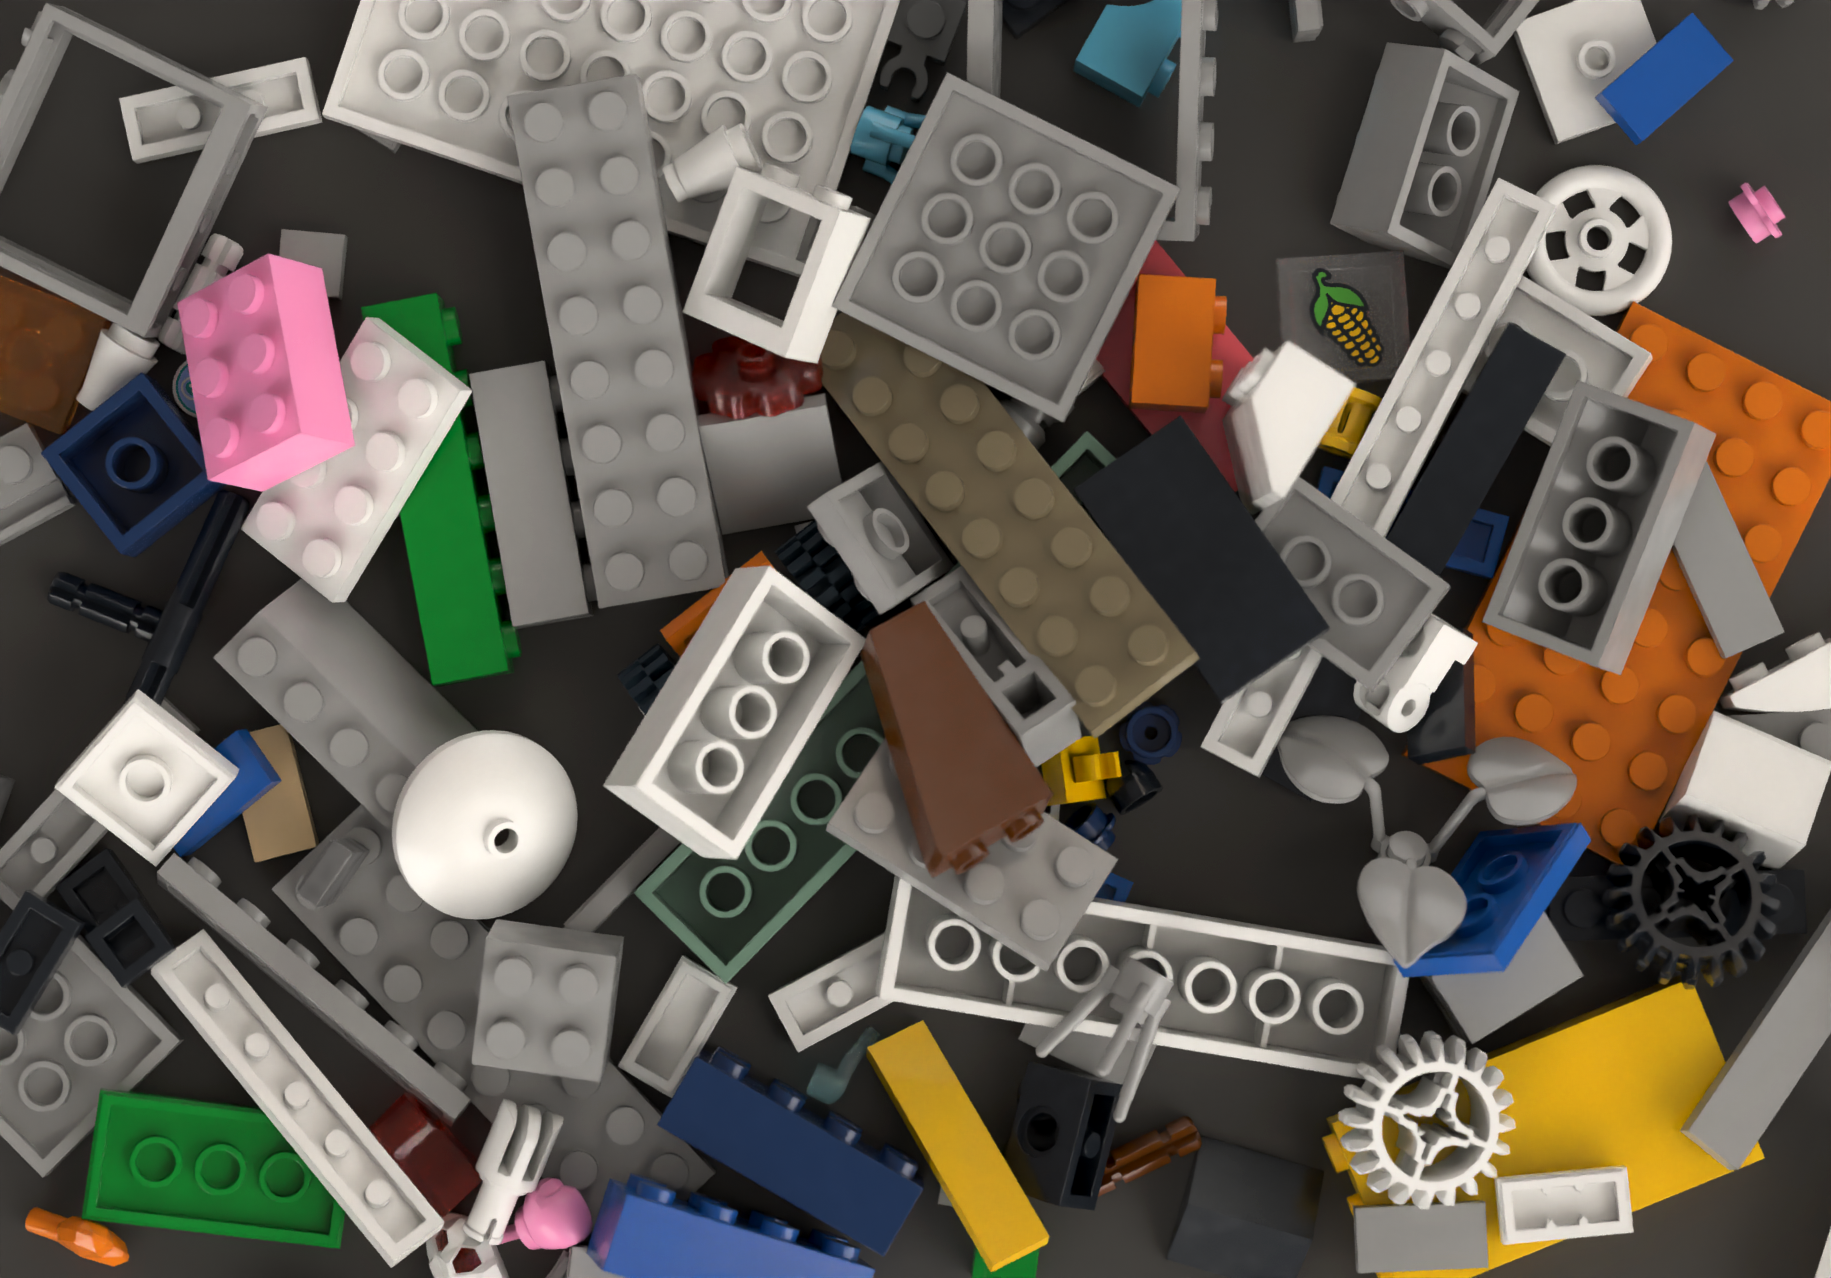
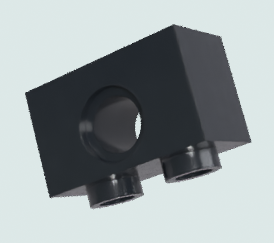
[1002,1061,1123,1211]

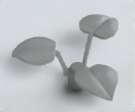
[1277,715,1577,968]

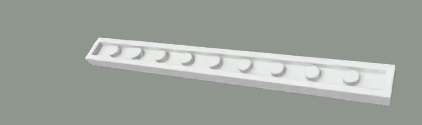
[1201,178,1556,778]

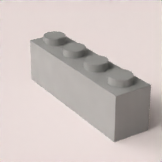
[469,360,597,629]

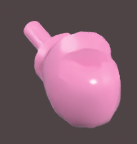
[499,1177,593,1250]

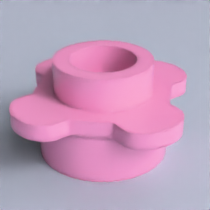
[1728,182,1785,244]

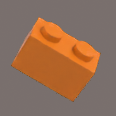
[1128,274,1227,413]

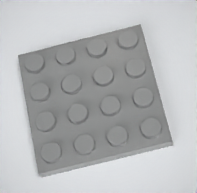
[832,73,1181,422]

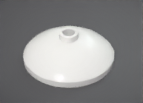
[392,730,578,920]

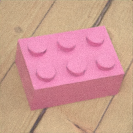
[177,253,355,492]

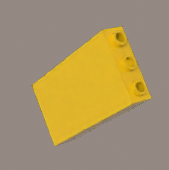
[1322,975,1765,1278]

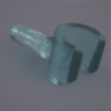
[806,1026,881,1104]

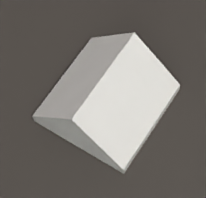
[1658,710,1831,870]

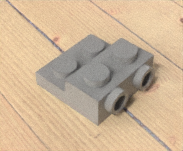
[807,461,954,615]

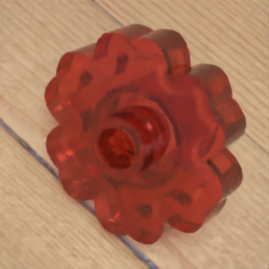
[692,335,824,419]

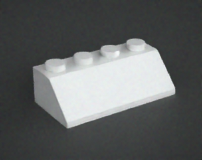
[1222,341,1355,515]

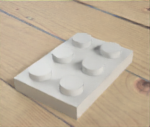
[1462,275,1653,446]

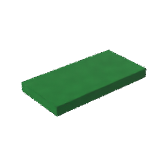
[82,1088,345,1249]

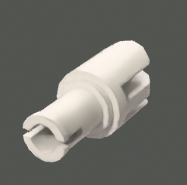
[463,1098,563,1245]

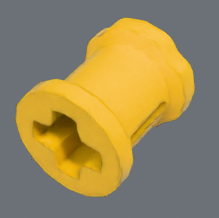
[1316,387,1382,459]

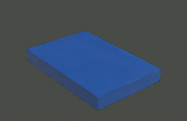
[1392,823,1591,977]

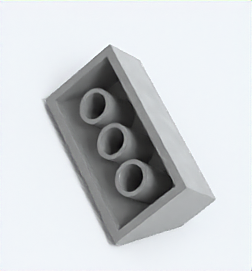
[1482,380,1716,675]
[213,578,478,834]

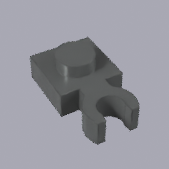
[880,0,967,103]

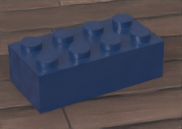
[657,1046,924,1257]

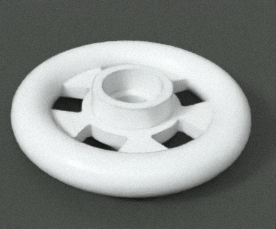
[1526,165,1672,316]

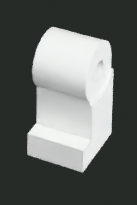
[1353,613,1478,733]

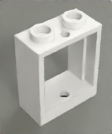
[683,163,872,364]

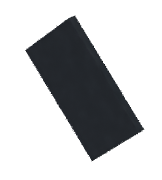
[1073,416,1330,704]

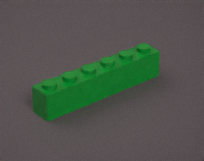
[361,293,522,687]

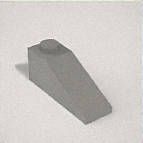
[910,566,1082,767]

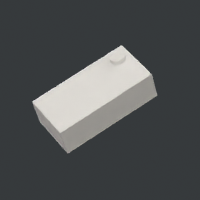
[603,566,866,860]

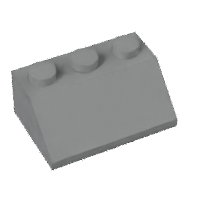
[1330,42,1519,269]

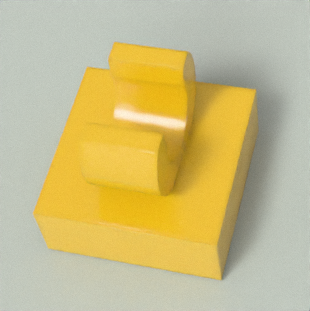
[1041,736,1122,806]

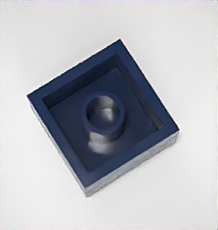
[41,372,227,558]

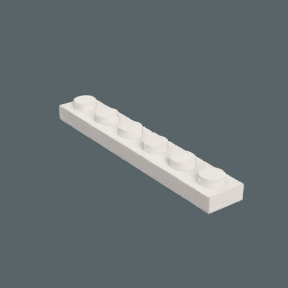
[151,929,444,1268]

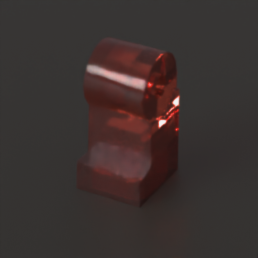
[368,1092,482,1219]

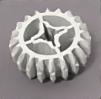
[1338,1031,1516,1209]

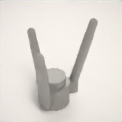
[1036,957,1174,1123]

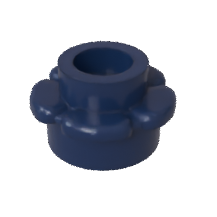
[1119,702,1182,765]
[1063,803,1116,851]

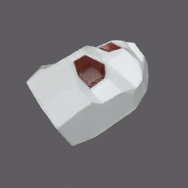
[426,1212,509,1278]

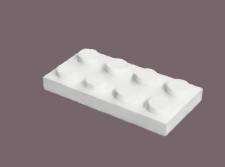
[241,317,473,603]

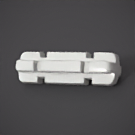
[158,233,243,354]

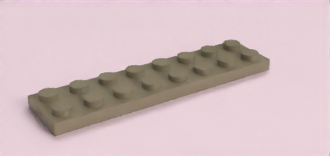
[805,312,1200,739]

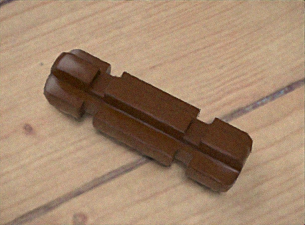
[1098,1116,1202,1197]

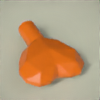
[25,1207,130,1267]

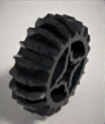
[1602,814,1781,990]

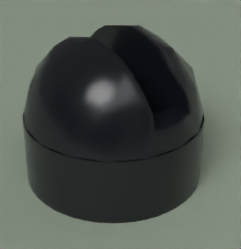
[1106,760,1163,815]

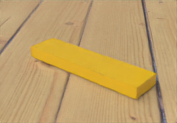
[866,1020,1050,1273]

